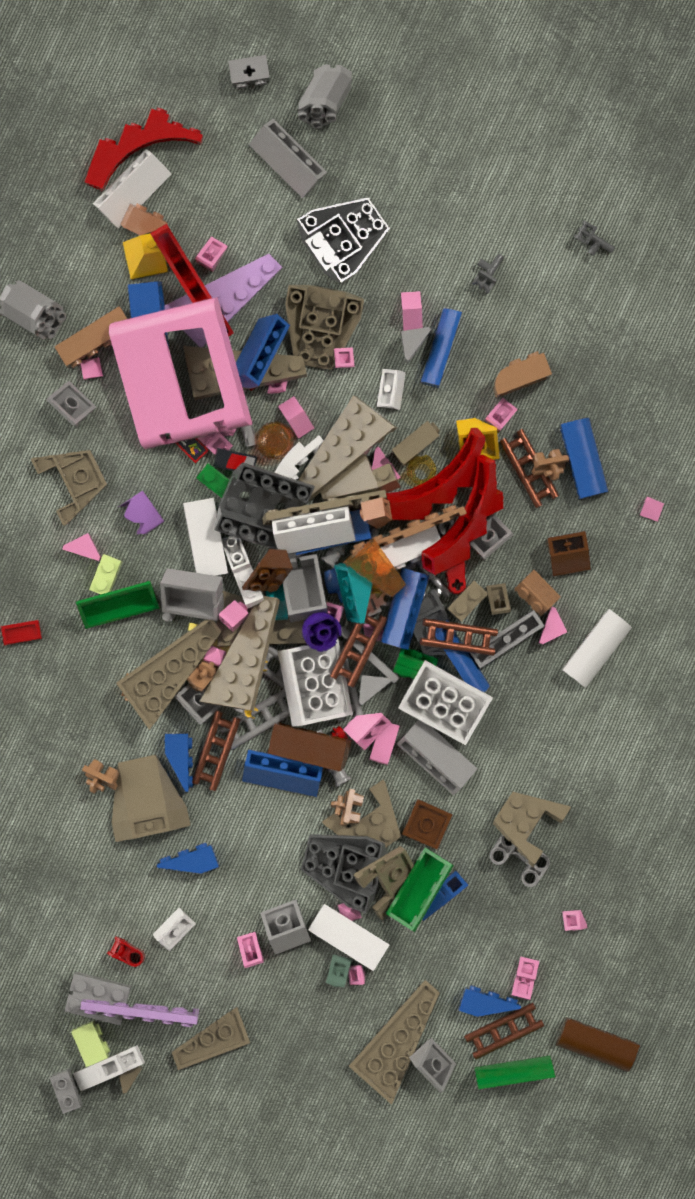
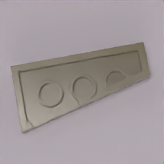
[172,1007,251,1070]

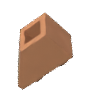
[120,203,167,235]
[360,497,392,529]

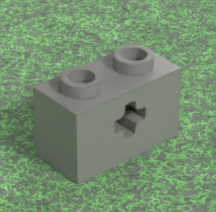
[228,55,270,89]
[49,1068,83,1114]

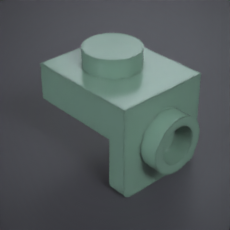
[326,954,351,987]

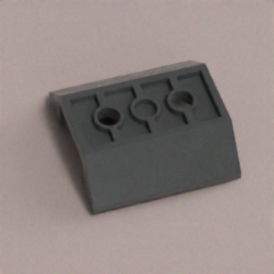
[214,463,315,549]

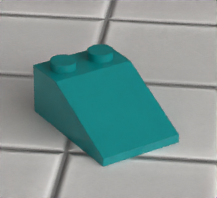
[334,559,374,624]

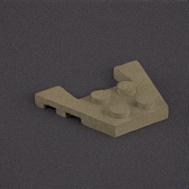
[31,450,107,526]
[322,779,401,847]
[493,792,571,867]
[354,846,414,920]

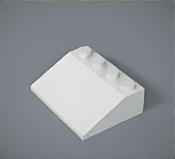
[277,639,353,727]
[398,660,493,745]

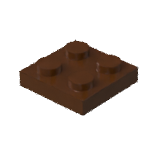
[402,799,453,849]

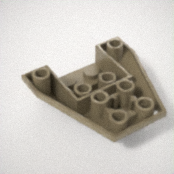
[285,285,364,370]
[112,755,191,842]

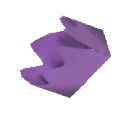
[118,491,165,536]

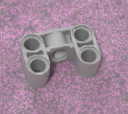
[489,835,550,887]

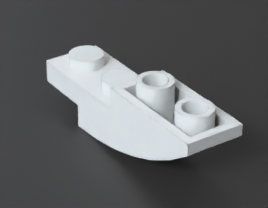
[275,436,324,480]
[222,536,264,608]
[73,1045,145,1091]

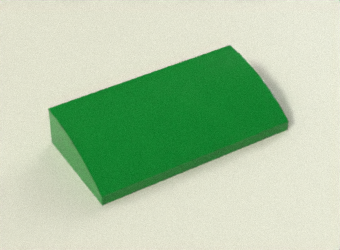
[76,581,159,629]
[386,848,454,932]
[474,1055,555,1089]

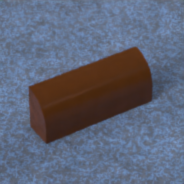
[268,722,352,771]
[556,1017,640,1072]

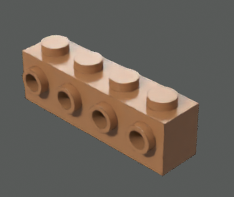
[54,306,127,368]

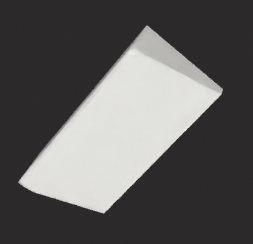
[377,369,406,410]
[153,908,196,951]

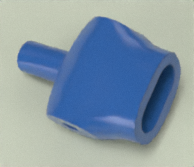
[323,568,343,603]

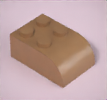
[493,351,552,398]

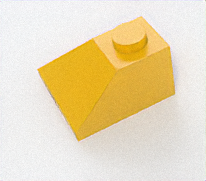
[123,234,168,280]
[456,418,500,460]

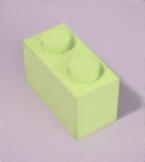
[89,554,123,594]
[71,1020,110,1067]

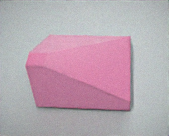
[334,347,355,368]
[81,357,103,380]
[640,497,664,522]
[562,910,587,931]

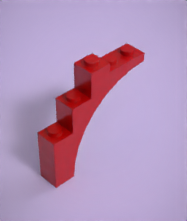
[84,108,204,191]
[150,223,234,337]
[386,428,486,520]
[422,454,504,575]

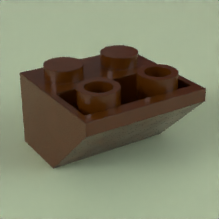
[546,531,591,576]
[242,549,293,592]

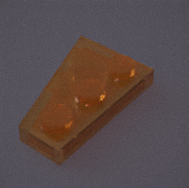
[343,539,406,597]

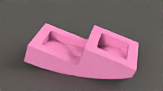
[197,432,233,455]
[369,723,399,765]
[511,957,539,1000]

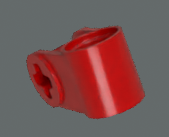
[445,562,466,594]
[107,936,145,967]

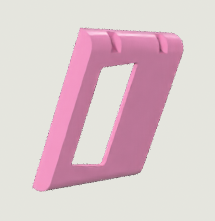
[109,297,252,449]

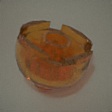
[256,421,294,460]

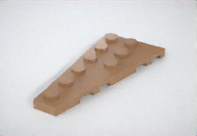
[350,505,467,558]

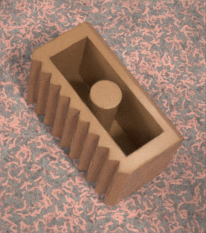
[514,570,561,616]

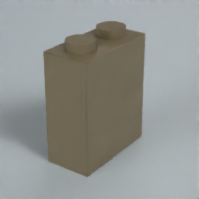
[391,421,440,467]
[446,581,488,622]

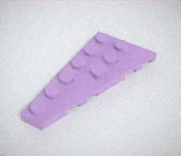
[165,254,282,348]
[80,999,199,1027]

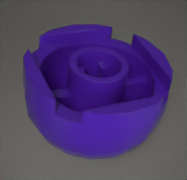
[302,612,342,652]

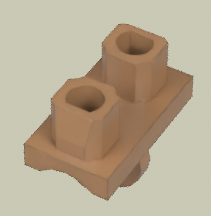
[532,449,570,481]
[187,660,219,692]
[82,759,119,794]
[331,789,364,826]

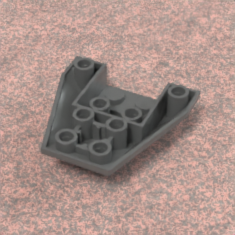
[296,197,390,283]
[301,834,387,914]

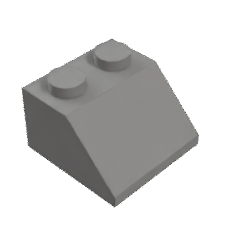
[260,899,311,954]

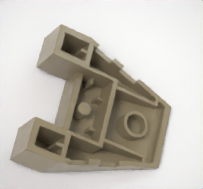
[320,454,401,501]

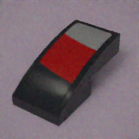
[213,447,257,471]

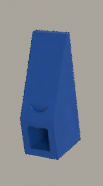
[165,733,193,792]
[157,843,219,874]
[422,869,468,921]
[458,985,521,1017]

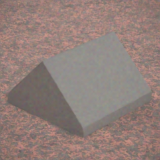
[401,327,431,364]
[46,381,96,428]
[469,513,514,561]
[359,675,391,705]
[174,684,222,725]
[409,1038,456,1093]

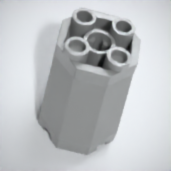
[298,65,352,129]
[0,280,66,340]

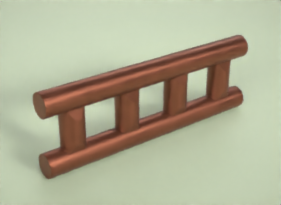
[499,429,559,508]
[330,609,387,688]
[420,618,498,656]
[192,710,241,791]
[464,1002,544,1060]

